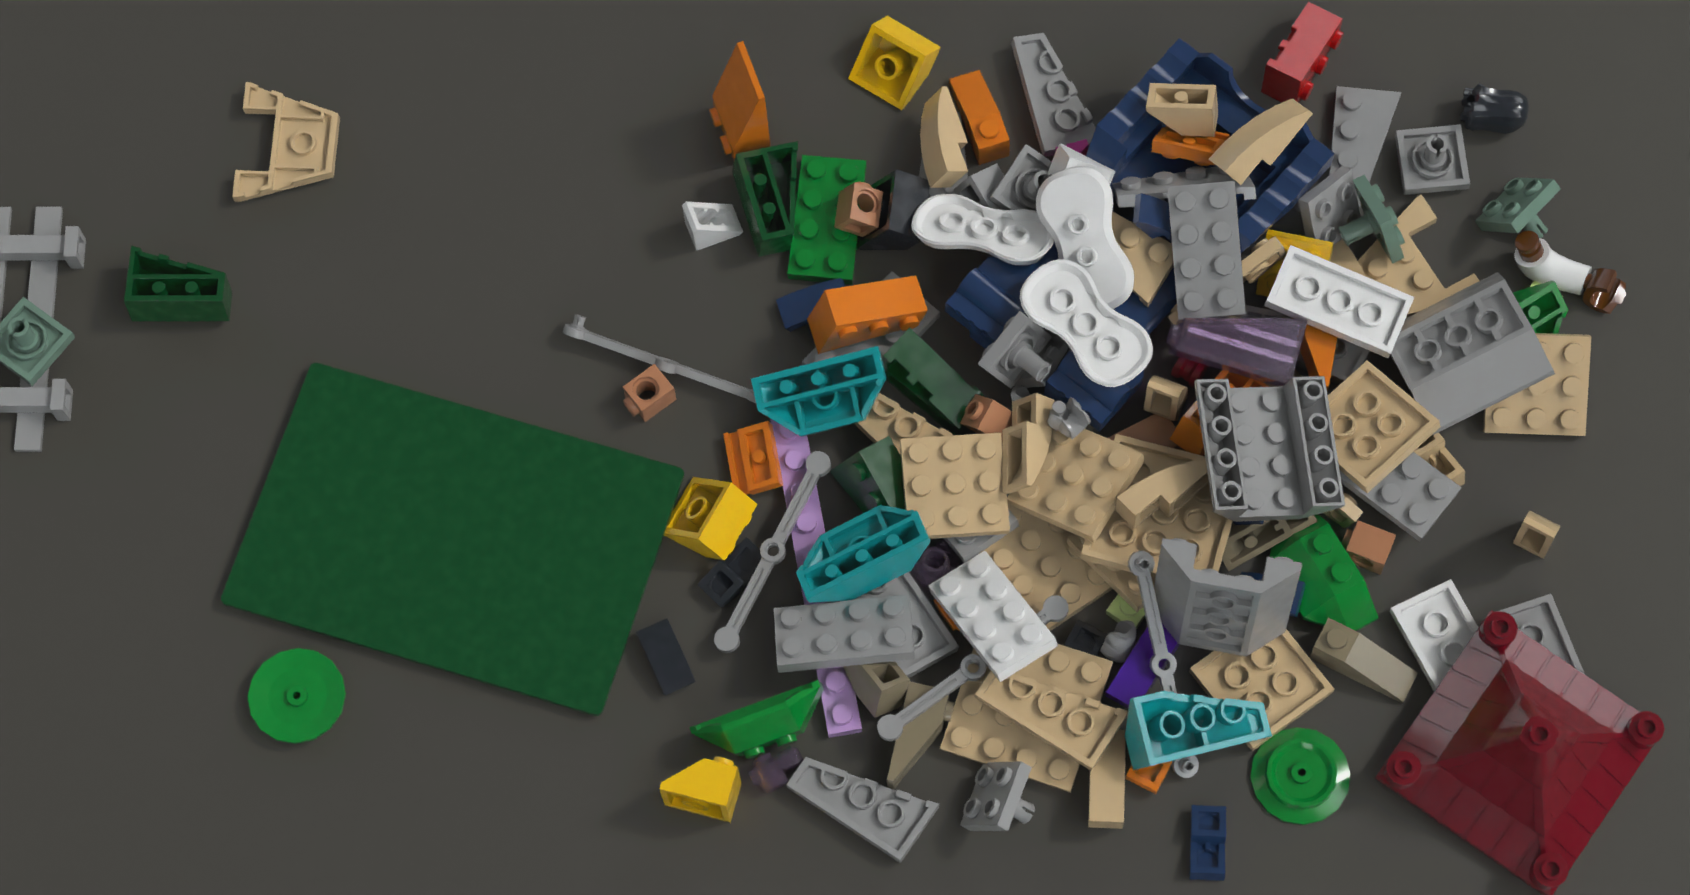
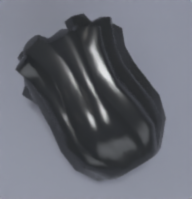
[1460,83,1529,134]

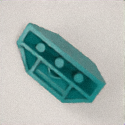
[751,346,886,437]
[796,505,931,603]

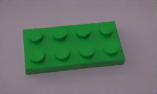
[787,155,867,285]

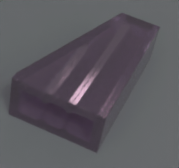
[1167,318,1308,387]

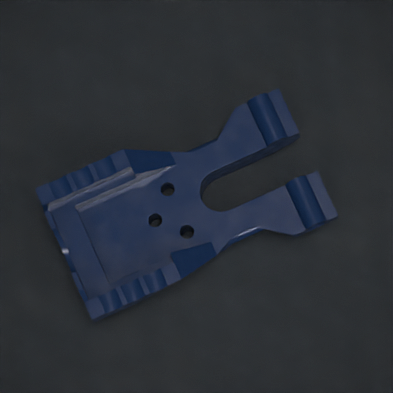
[945,38,1335,432]

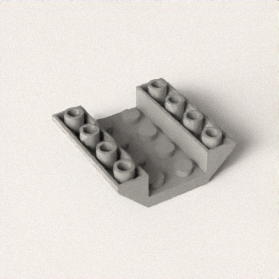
[1390,272,1555,435]
[1194,376,1345,522]
[1154,538,1302,656]

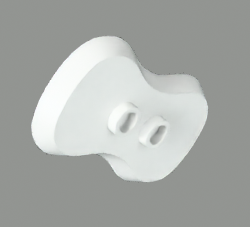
[1036,167,1134,309]
[911,194,1054,265]
[1020,259,1153,387]

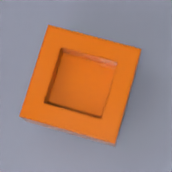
[1125,761,1172,795]

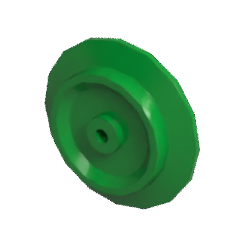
[248,648,346,744]
[1250,727,1350,825]

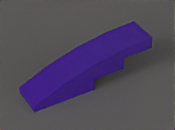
[1105,624,1180,709]

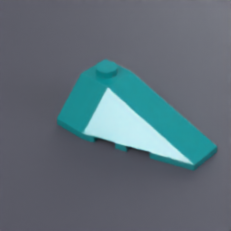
[1125,691,1272,770]

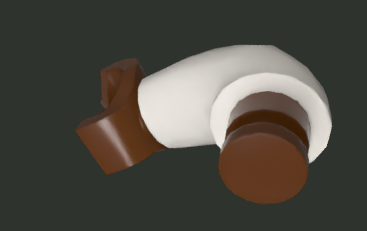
[1514,231,1626,314]

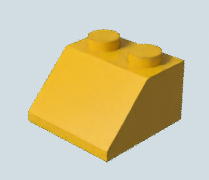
[848,16,941,110]
[664,477,758,561]
[659,757,742,822]

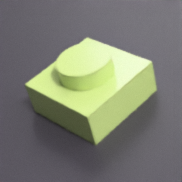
[1106,594,1145,629]

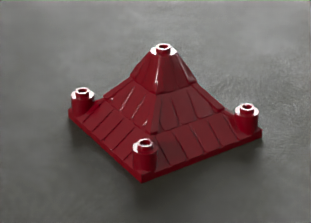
[1375,610,1665,895]

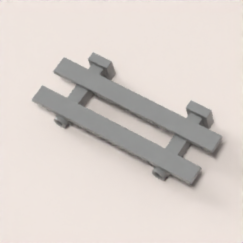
[0,207,86,452]

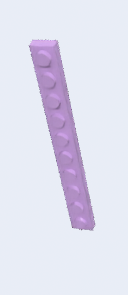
[770,418,862,738]

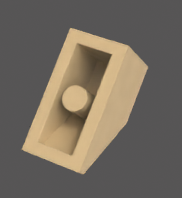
[1146,83,1218,137]

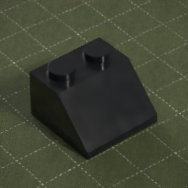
[857,169,931,250]

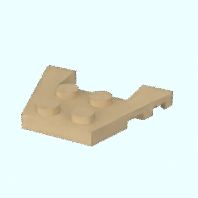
[232,82,340,202]
[1358,194,1479,318]

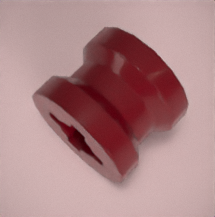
[1171,348,1211,389]

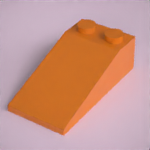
[709,41,771,160]

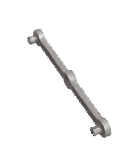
[563,314,756,403]
[714,451,831,653]
[1128,551,1199,778]
[877,595,1068,741]

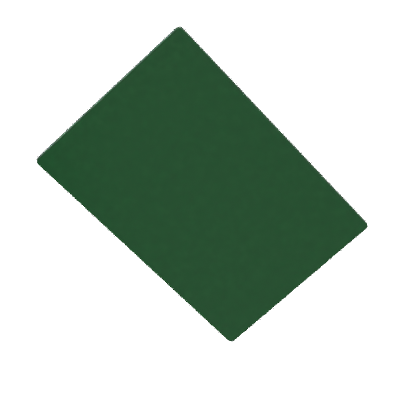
[221,363,685,716]

